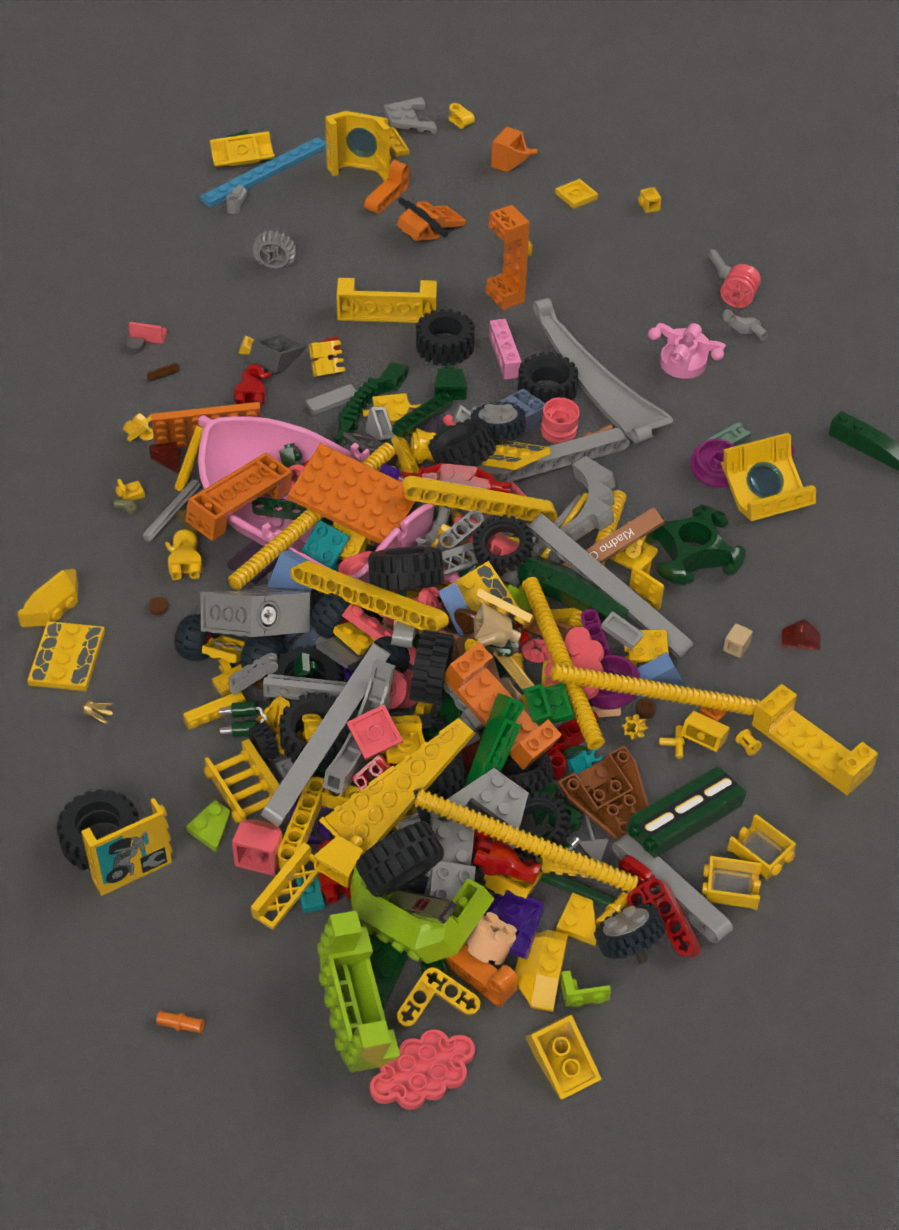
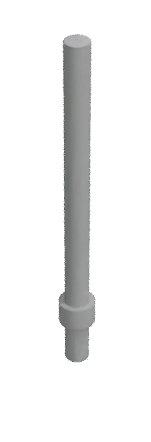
[533,495,581,553]

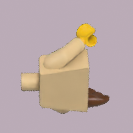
[454,604,521,652]

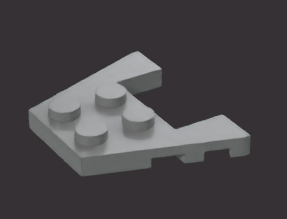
[383,97,437,134]
[448,768,528,850]

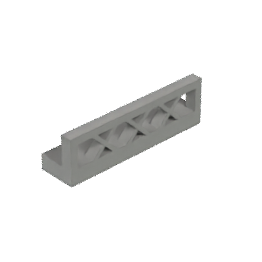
[442,542,489,576]
[263,674,347,700]

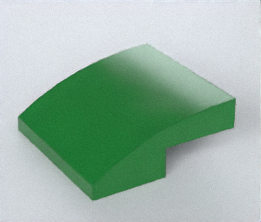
[523,683,574,724]

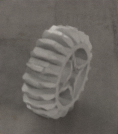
[253,230,296,269]

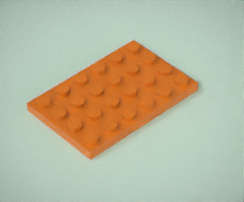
[151,402,260,450]
[287,443,416,544]

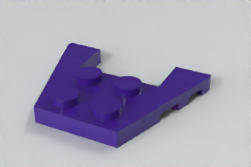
[484,890,544,959]

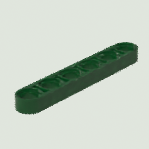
[392,392,453,437]
[252,497,334,525]

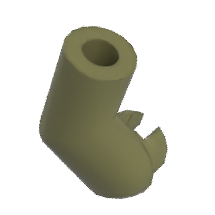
[114,500,138,514]

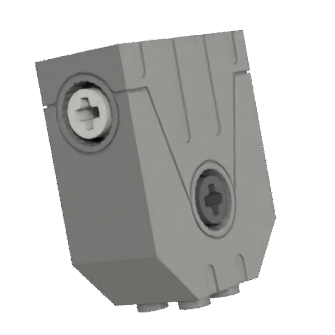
[201,588,312,637]

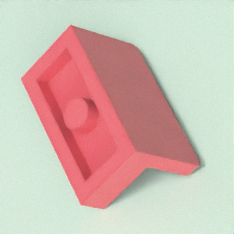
[129,322,167,344]

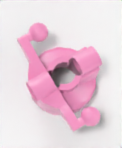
[648,323,726,379]

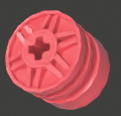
[720,264,761,308]
[541,397,580,444]

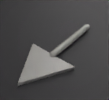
[578,815,608,862]

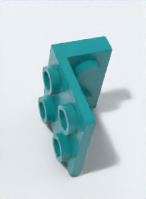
[301,521,350,572]

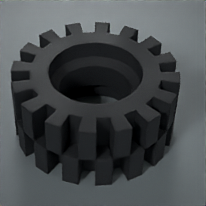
[249,722,279,761]

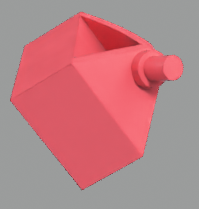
[232,820,282,876]

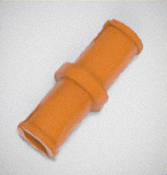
[156,1010,205,1034]

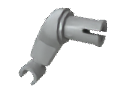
[722,309,769,341]
[415,506,452,547]

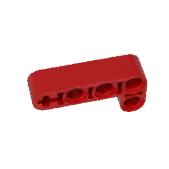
[545,711,598,780]
[627,878,700,959]

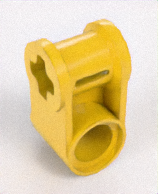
[448,103,475,129]
[302,714,323,743]

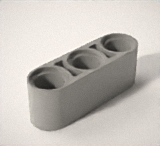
[437,510,484,552]
[391,621,417,649]

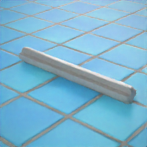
[143,479,201,542]

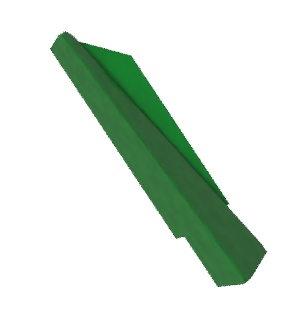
[464,693,526,787]

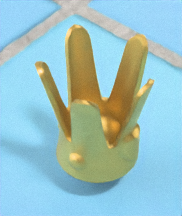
[82,700,113,724]

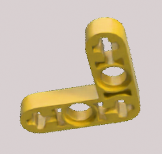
[397,968,480,1027]

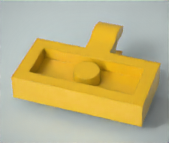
[212,658,242,697]

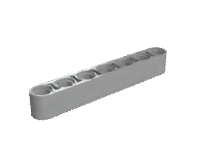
[612,833,733,944]

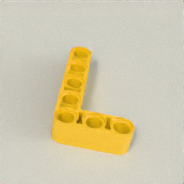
[277,777,361,869]

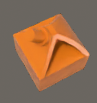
[491,126,538,172]

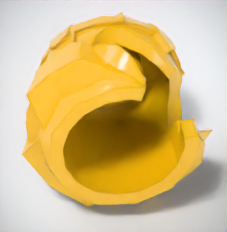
[410,428,436,464]

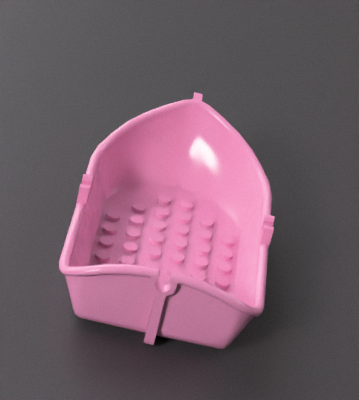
[198,415,437,584]

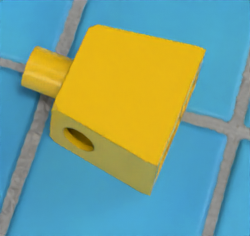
[314,835,363,888]

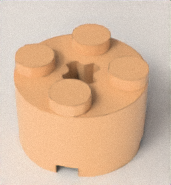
[465,912,517,965]

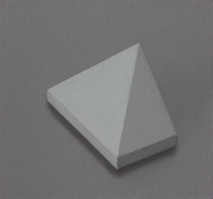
[366,407,394,440]

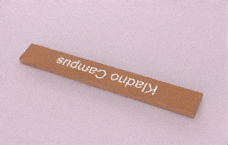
[544,507,665,598]

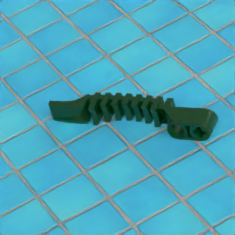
[334,361,409,447]

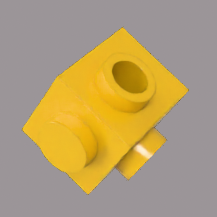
[638,187,661,213]

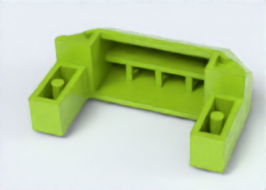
[350,866,494,964]
[317,911,400,1073]

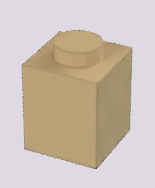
[723,623,753,658]

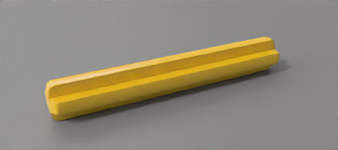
[174,426,204,492]

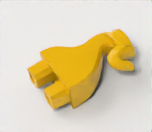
[165,529,203,580]

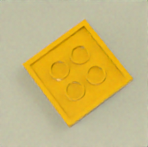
[476,588,535,626]

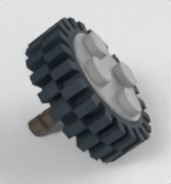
[471,402,526,442]
[594,904,666,964]

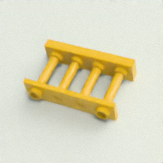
[203,739,279,823]

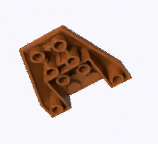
[557,745,649,841]

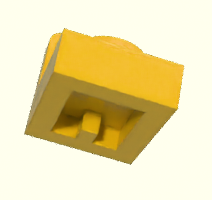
[115,479,145,501]

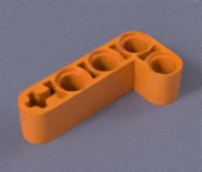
[364,160,409,214]
[444,944,518,1007]

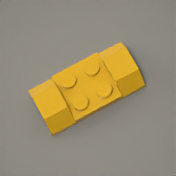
[210,131,275,167]

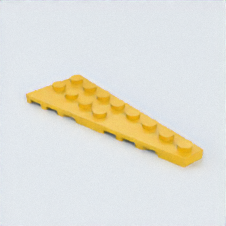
[319,718,476,854]

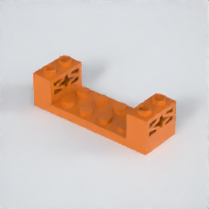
[485,205,530,310]
[185,452,293,541]
[444,642,562,770]

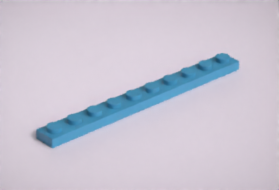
[200,137,326,208]

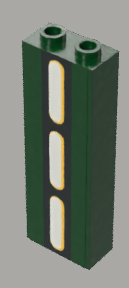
[626,766,747,859]

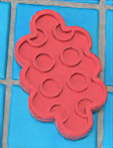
[544,627,604,713]
[369,1029,475,1110]

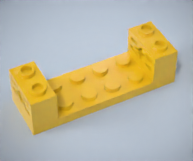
[336,278,437,323]
[752,684,879,796]

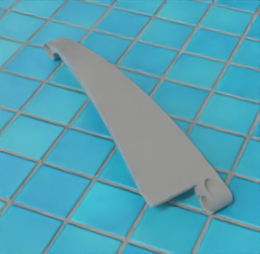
[532,297,674,444]

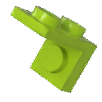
[560,971,611,1007]

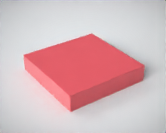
[346,704,403,761]

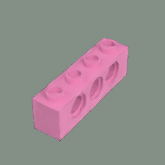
[489,319,522,379]

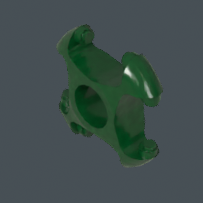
[645,504,746,586]

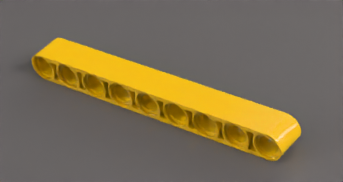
[402,476,558,523]
[290,561,449,632]

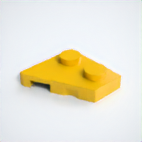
[256,696,290,734]
[556,892,597,946]

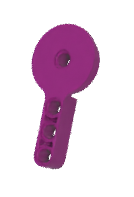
[690,439,795,488]
[581,609,641,710]

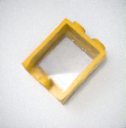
[727,814,796,881]
[702,856,762,911]

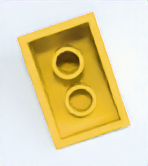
[525,1015,602,1100]

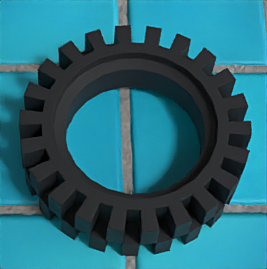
[473,515,533,573]
[500,753,554,794]
[514,792,571,859]

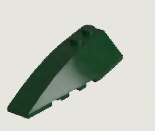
[828,411,899,471]
[517,555,629,620]

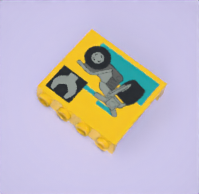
[81,798,173,896]

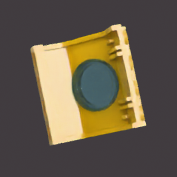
[325,111,391,181]
[721,433,816,521]

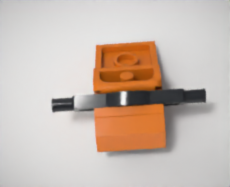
[397,197,466,241]

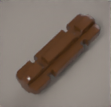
[146,363,180,381]

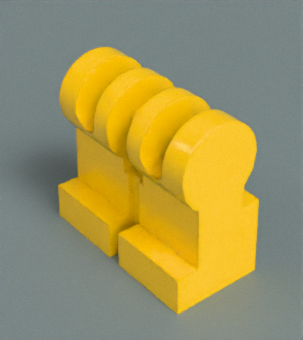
[308,340,345,377]

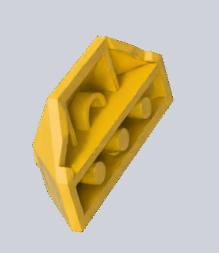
[17,569,78,627]
[515,929,569,1012]

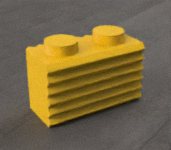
[680,711,730,752]

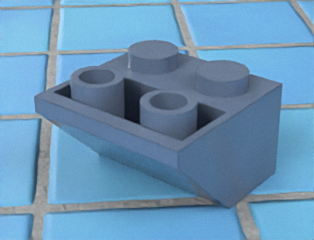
[499,389,545,434]

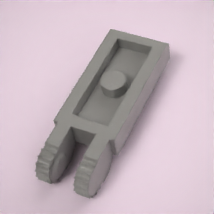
[229,653,278,695]

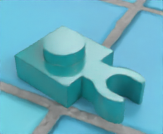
[566,748,602,774]

